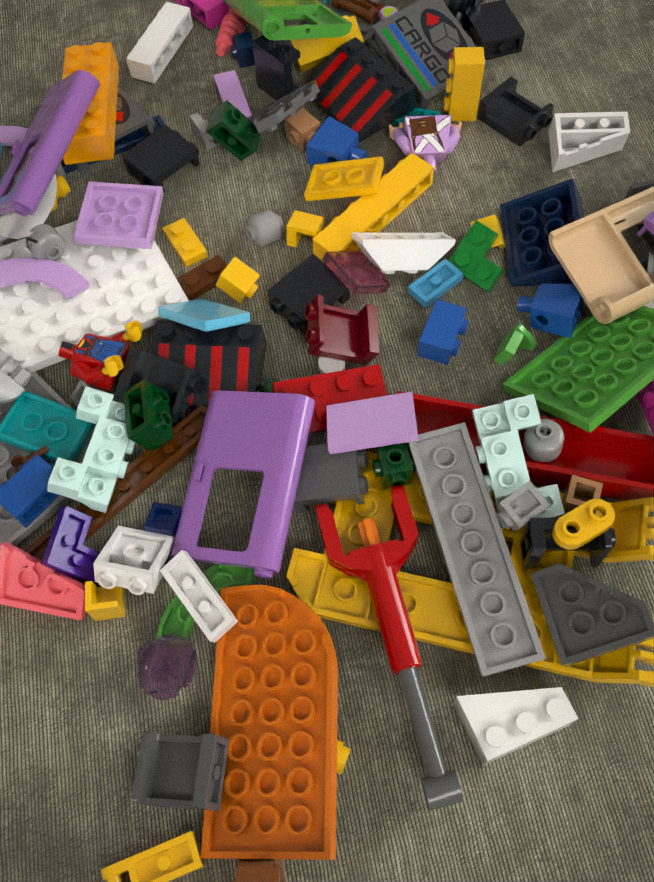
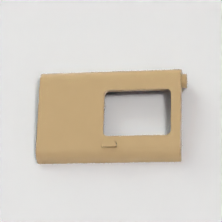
[549,186,654,324]

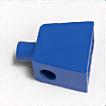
[306,117,367,165]
[517,284,583,338]

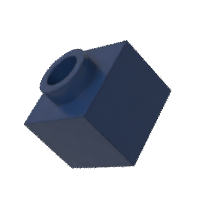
[231,32,255,68]

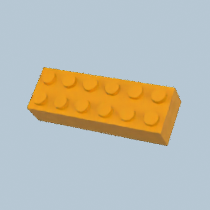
[62,42,119,165]

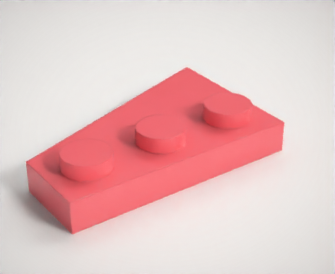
[0,542,87,620]

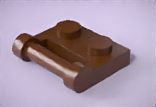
[332,0,384,25]

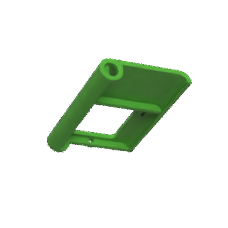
[224,0,352,41]

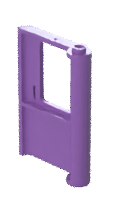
[0,70,100,217]
[170,391,315,579]

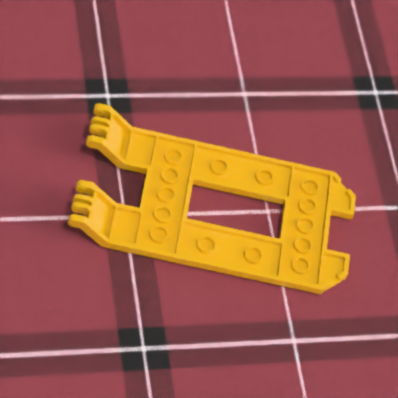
[286,452,654,687]

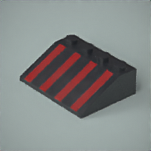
[305,37,415,142]
[151,320,267,409]

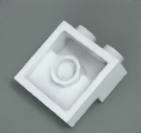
[93,526,174,595]

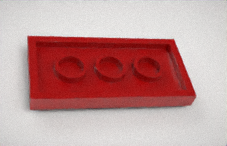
[272,364,388,435]

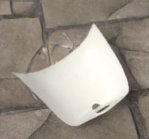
[0,174,57,247]

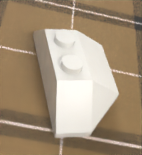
[351,232,456,274]

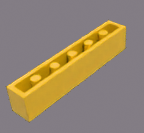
[313,153,434,271]

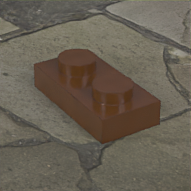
[176,255,227,301]

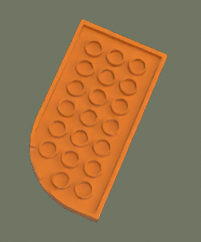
[201,585,338,860]

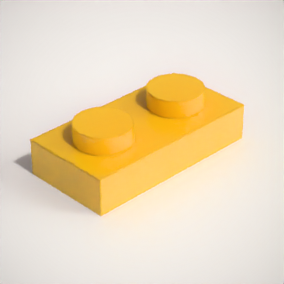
[162,218,208,268]

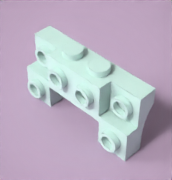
[47,386,136,513]
[472,394,565,528]

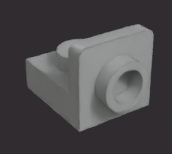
[190,112,220,150]
[496,481,550,532]

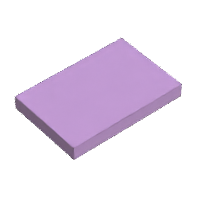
[327,392,419,454]

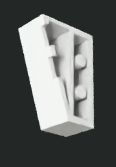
[548,112,630,172]
[453,687,578,766]

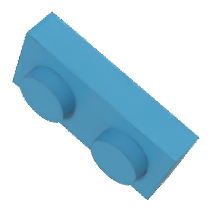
[407,258,464,308]

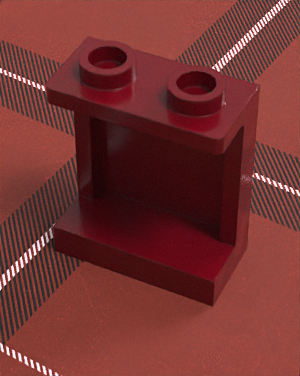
[304,294,380,365]

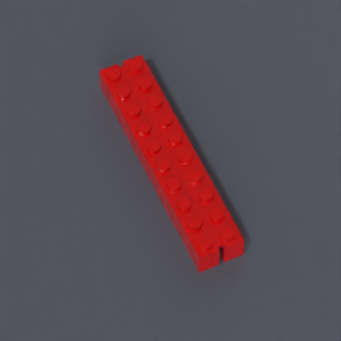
[397,391,654,501]

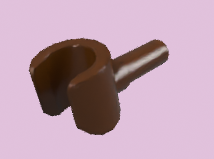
[11,446,49,474]

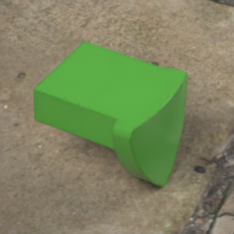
[493,324,537,365]

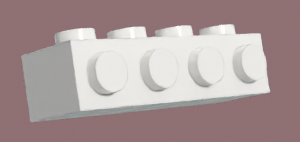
[126,2,193,84]

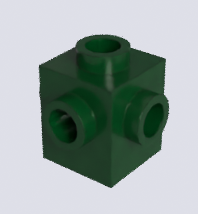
[372,443,416,490]

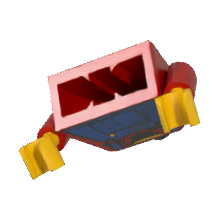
[58,320,143,392]

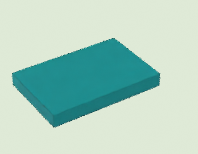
[0,391,96,463]

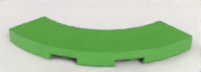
[155,564,255,646]

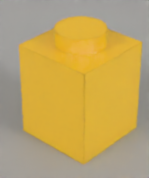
[216,257,260,304]

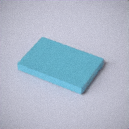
[158,298,250,332]

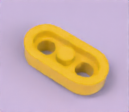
[552,499,615,550]

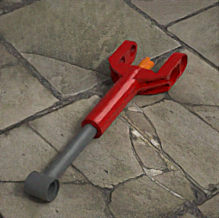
[315,484,463,811]

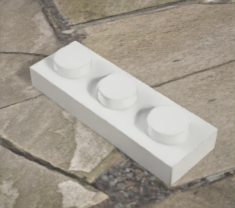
[159,550,238,643]

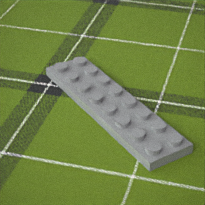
[407,422,546,678]

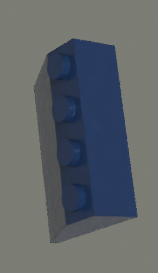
[500,178,585,287]

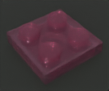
[322,251,391,294]

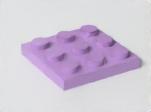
[73,181,164,249]

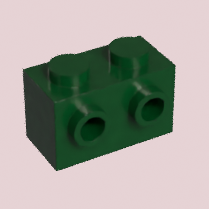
[206,100,261,161]
[123,379,174,451]

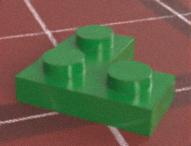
[448,220,504,292]

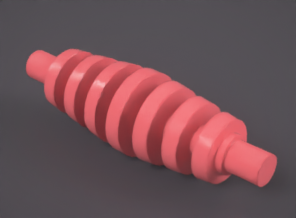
[216,8,247,57]

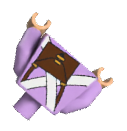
[389,115,462,174]

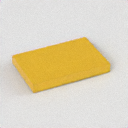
[304,156,384,201]

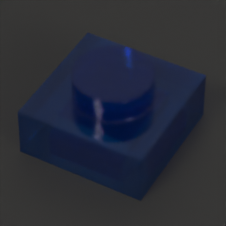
[144,502,182,536]

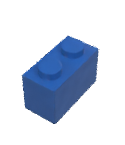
[417,299,469,365]
[0,454,60,528]

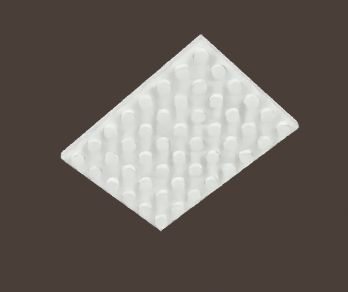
[0,220,189,376]

